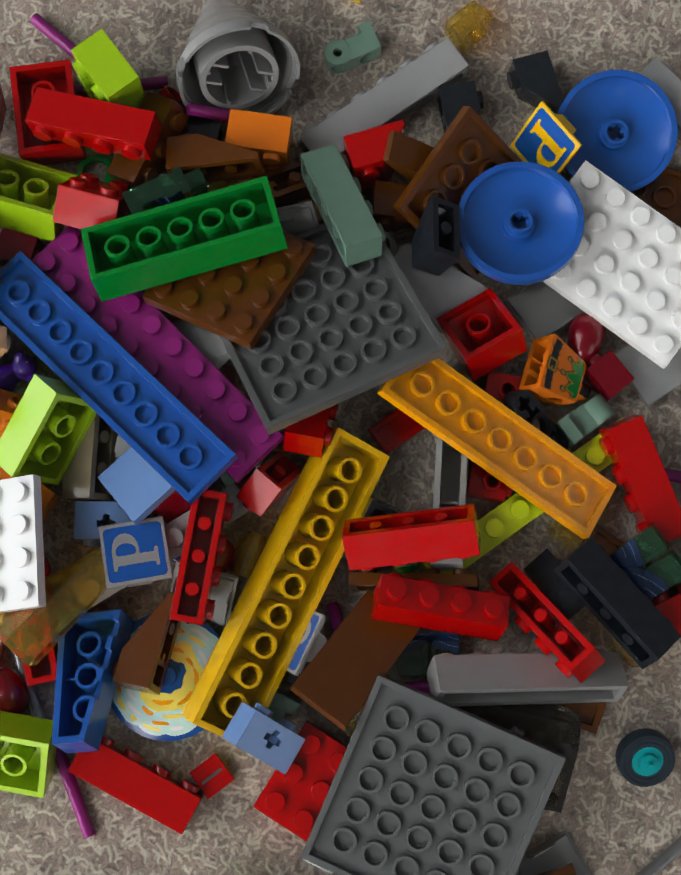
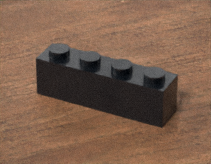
[554,537,681,669]

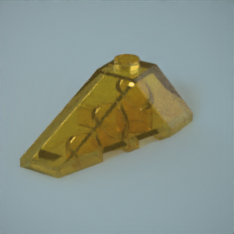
[0,547,107,666]

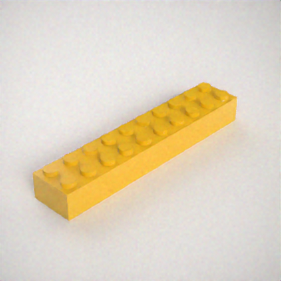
[182,427,390,737]

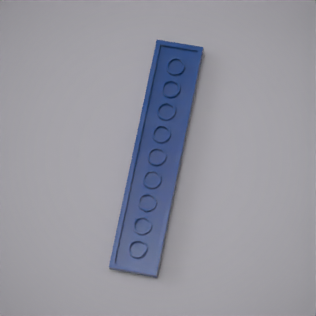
[0,251,238,505]

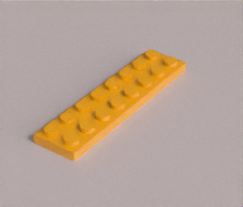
[377,358,617,539]

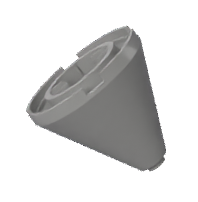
[176,0,300,120]

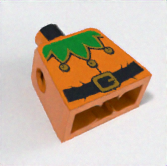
[519,334,591,406]

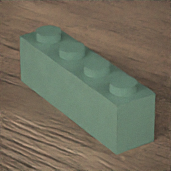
[300,144,386,267]

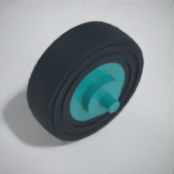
[615,728,675,787]

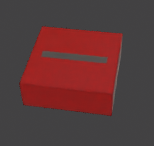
[189,753,235,799]

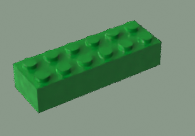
[81,176,288,302]

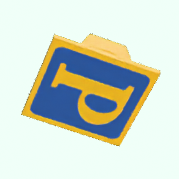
[510,101,582,174]

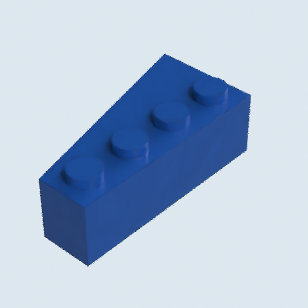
[52,609,135,753]

